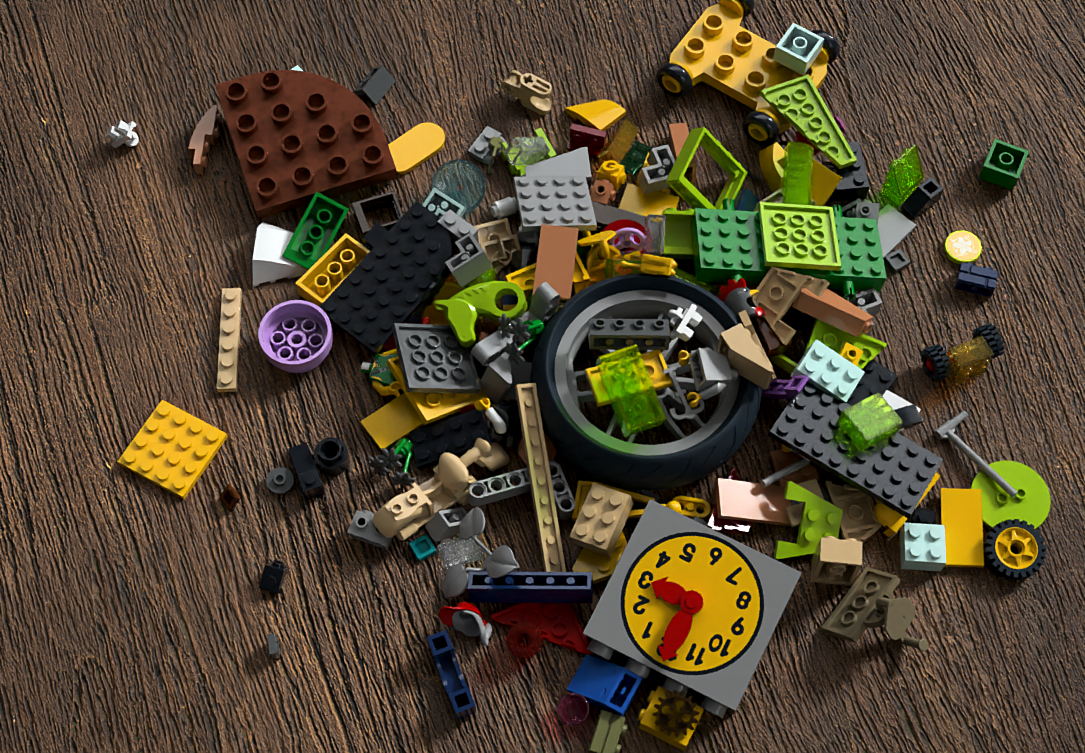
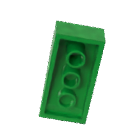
[282,192,349,270]

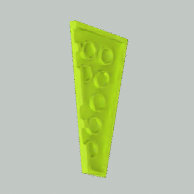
[759,75,857,169]

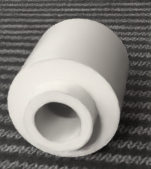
[491,197,519,220]

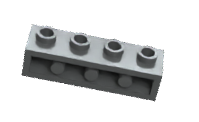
[588,318,670,350]

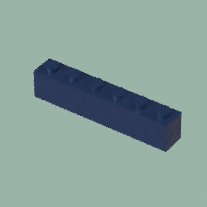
[467,571,594,603]

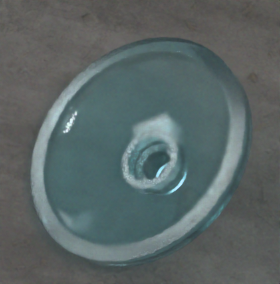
[431,159,486,214]

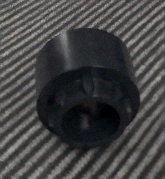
[314,437,349,476]

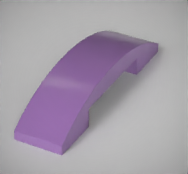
[761,375,809,399]

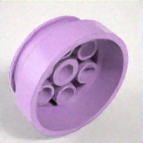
[258,300,333,373]

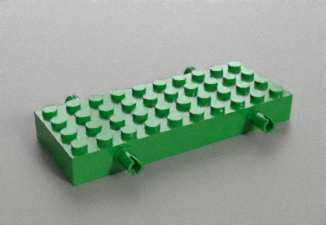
[691,198,887,301]

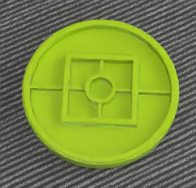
[970,461,1051,530]

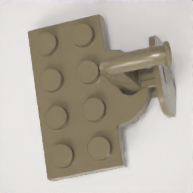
[821,567,929,652]

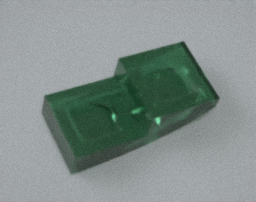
[620,140,652,176]

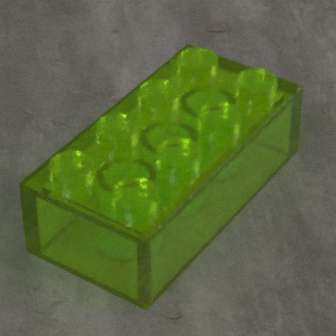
[596,344,666,437]

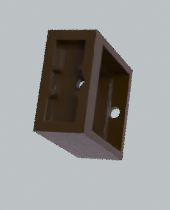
[352,191,406,237]

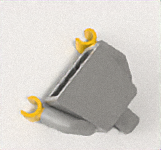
[678,348,738,407]

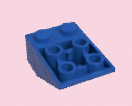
[566,654,643,717]

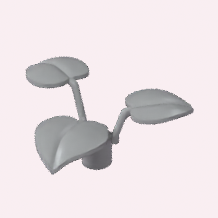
[443,507,519,599]

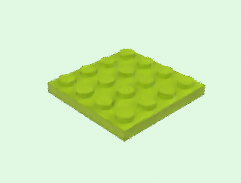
[758,202,841,271]

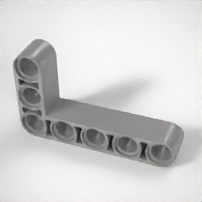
[471,282,560,367]
[467,461,575,520]

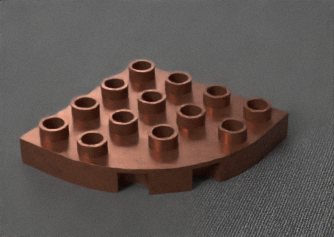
[215,70,397,220]

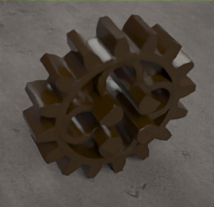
[653,690,699,738]

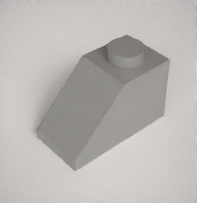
[424,507,467,542]

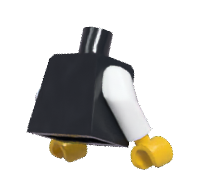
[474,398,522,447]

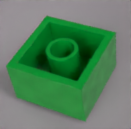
[979,139,1029,190]

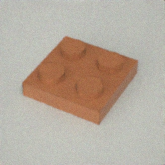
[769,449,819,486]

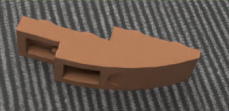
[188,105,222,174]

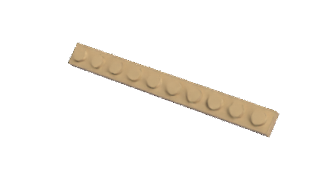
[515,383,566,572]

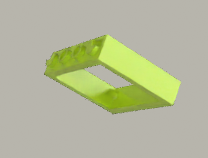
[666,127,748,210]

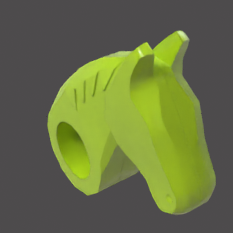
[434,281,528,347]

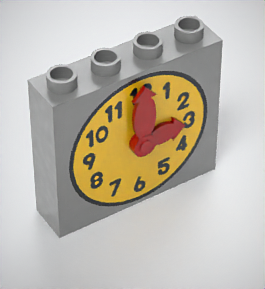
[583,499,802,718]

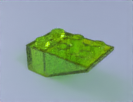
[881,144,924,208]

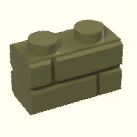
[588,710,628,753]

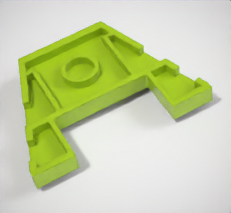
[773,481,843,559]

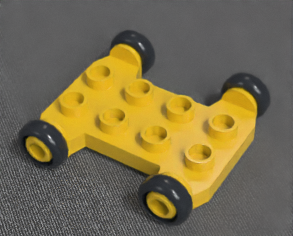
[656,0,840,146]

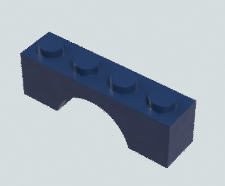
[427,630,476,720]

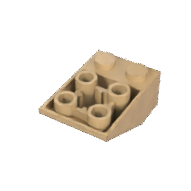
[716,323,773,390]

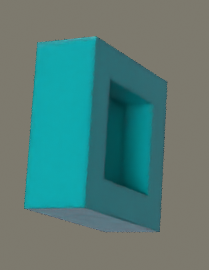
[409,534,437,562]

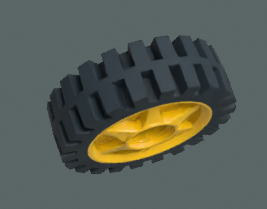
[983,519,1046,581]

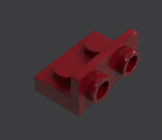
[567,123,606,158]

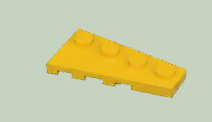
[505,251,590,293]

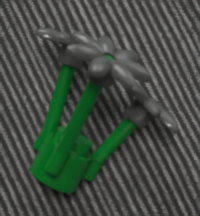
[498,313,544,364]
[368,438,416,488]

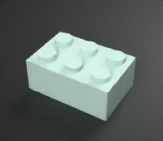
[791,339,865,403]

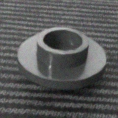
[266,467,294,494]

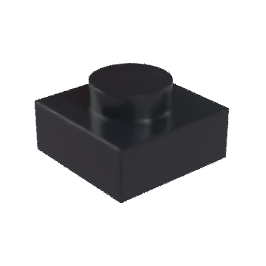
[911,506,936,524]

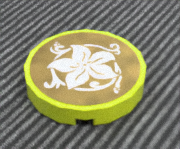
[944,230,982,264]

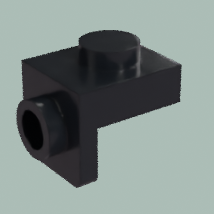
[259,560,290,594]

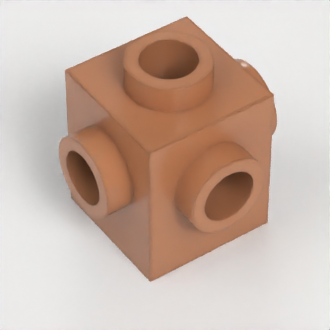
[589,179,616,206]

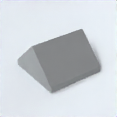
[480,352,512,404]

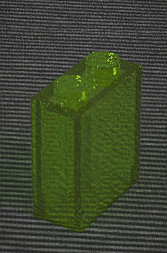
[837,392,903,451]

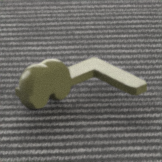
[486,137,503,175]

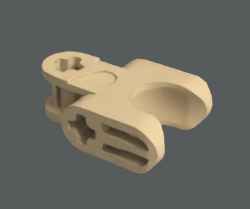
[501,70,552,115]

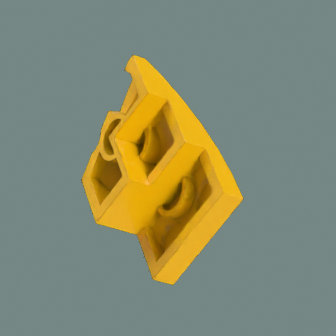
[565,99,626,131]
[759,142,788,193]

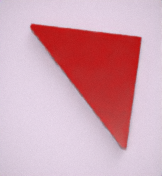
[490,603,595,657]

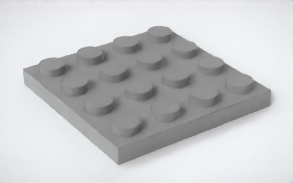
[513,176,597,232]

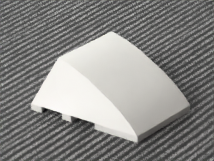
[252,222,308,287]

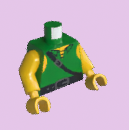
[361,348,402,397]

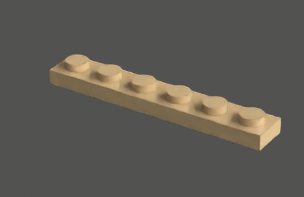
[217,288,242,392]

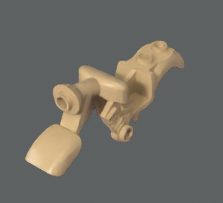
[372,438,510,541]

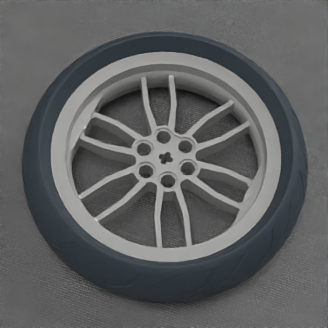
[530,273,762,491]

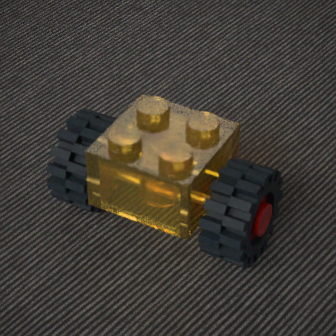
[920,323,1004,385]

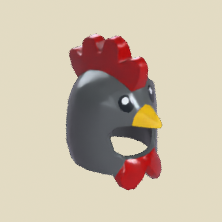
[717,278,766,322]

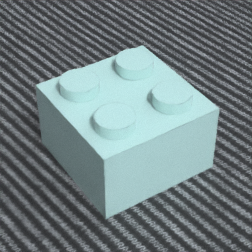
[773,23,824,76]
[900,522,946,571]

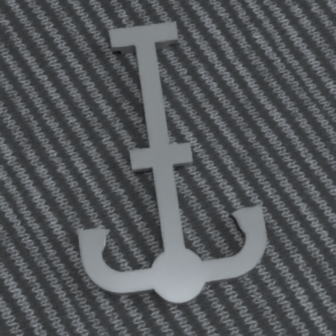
[663,366,704,420]

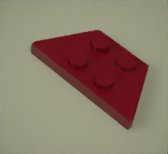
[705,468,752,535]

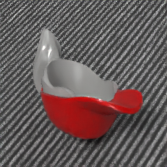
[439,601,492,646]

